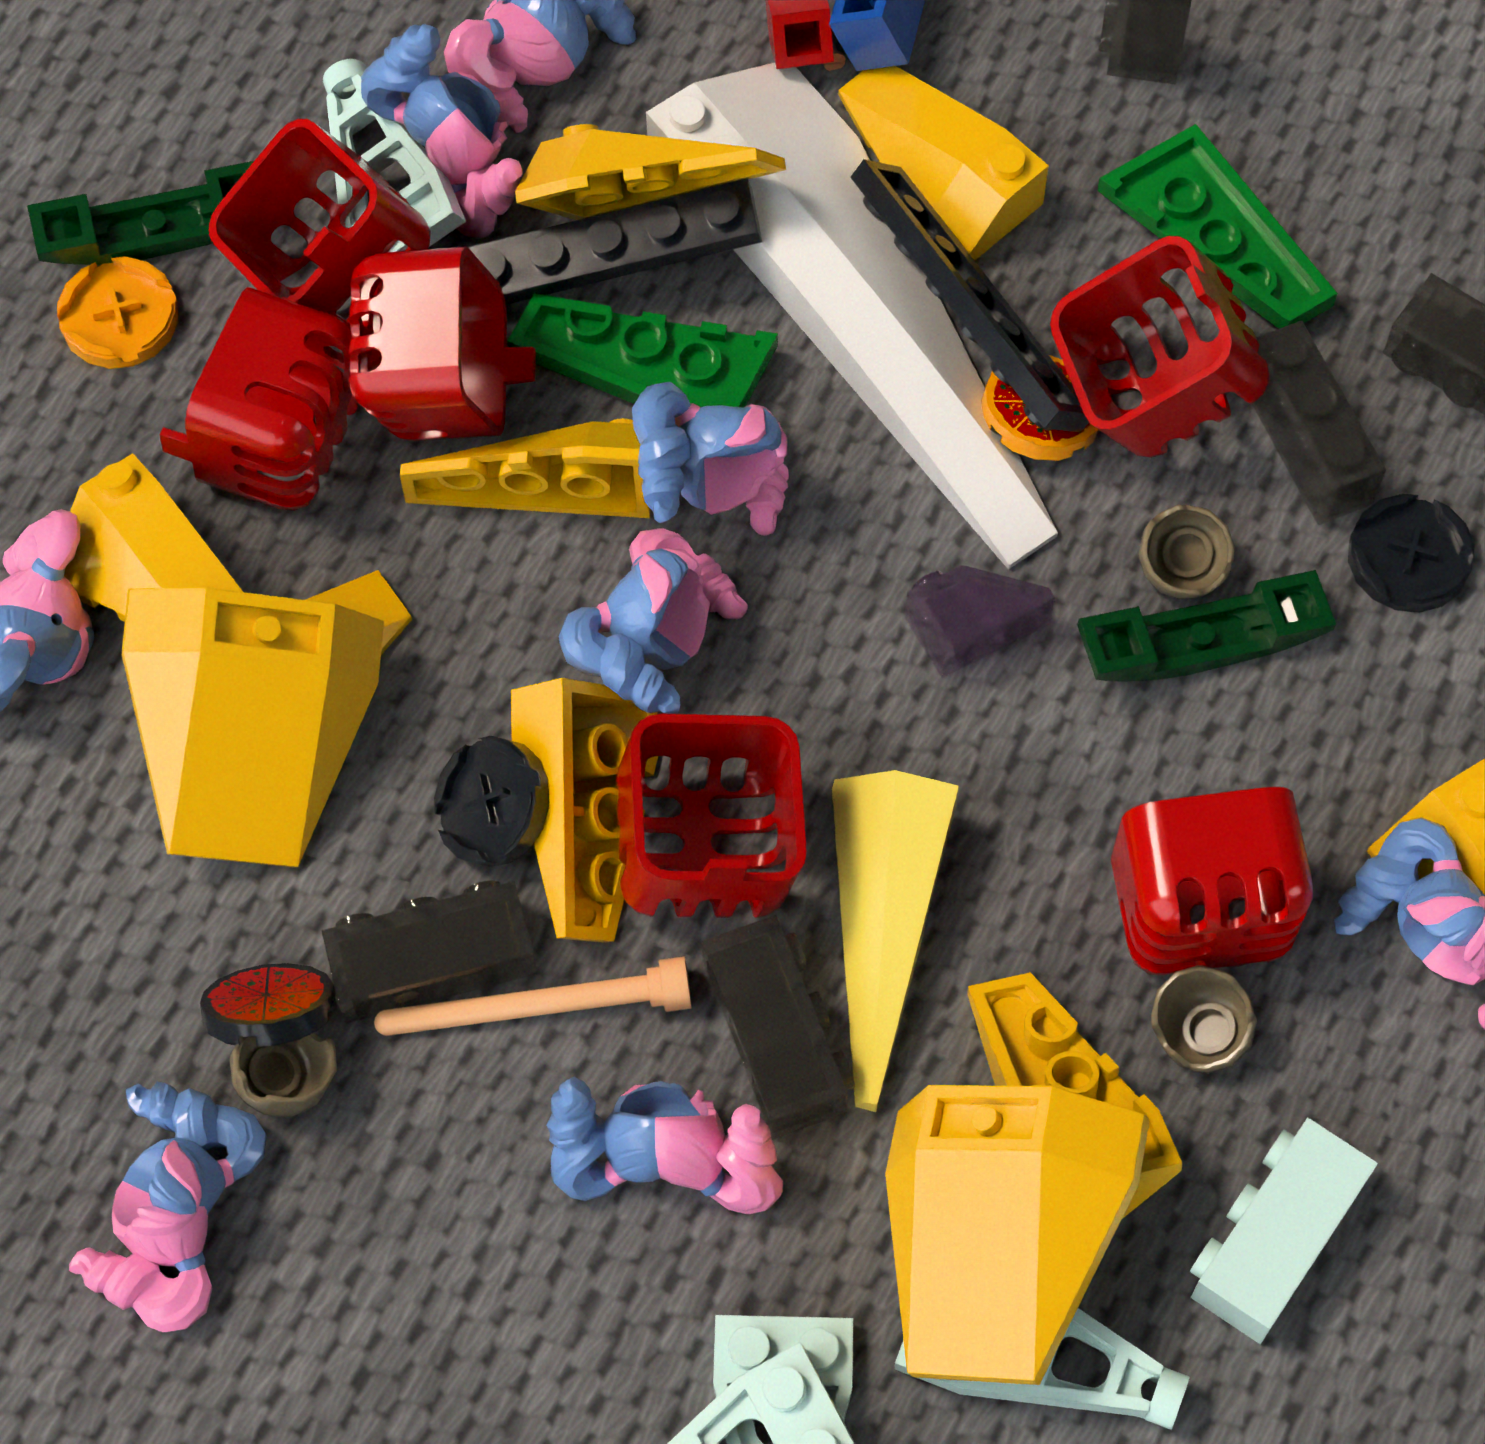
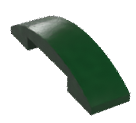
[27,161,254,265]
[1077,570,1337,682]

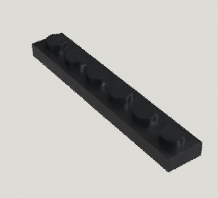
[850,159,1089,432]
[468,178,762,305]

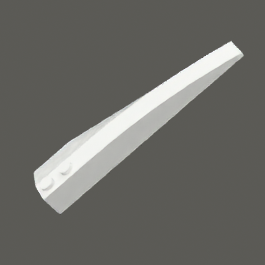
[646,63,1058,570]

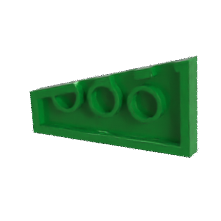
[1098,124,1338,334]
[507,293,778,408]

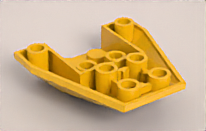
[122,587,384,867]
[885,1085,1149,1385]

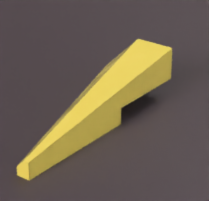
[832,770,959,1112]

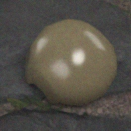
[1138,504,1235,599]
[1151,965,1257,1074]
[230,1033,337,1118]

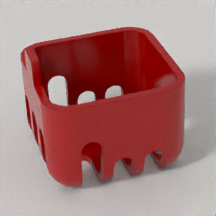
[209,119,431,330]
[1050,236,1270,458]
[348,246,536,441]
[159,287,358,511]
[616,713,807,918]
[1111,786,1313,976]

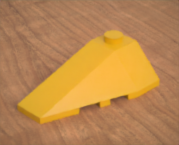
[838,66,1049,261]
[400,418,651,518]
[967,972,1182,1219]

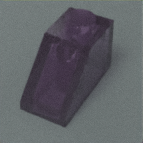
[905,565,1055,678]

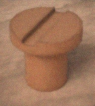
[823,43,846,71]

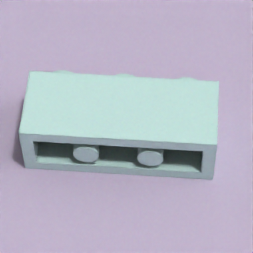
[1190,1117,1378,1345]

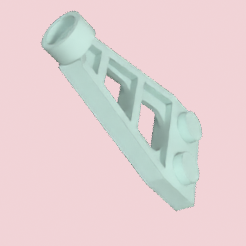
[323,59,466,252]
[895,1308,1190,1430]
[713,1315,853,1444]
[667,1342,855,1444]

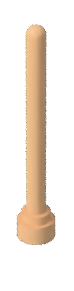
[374,956,692,1036]

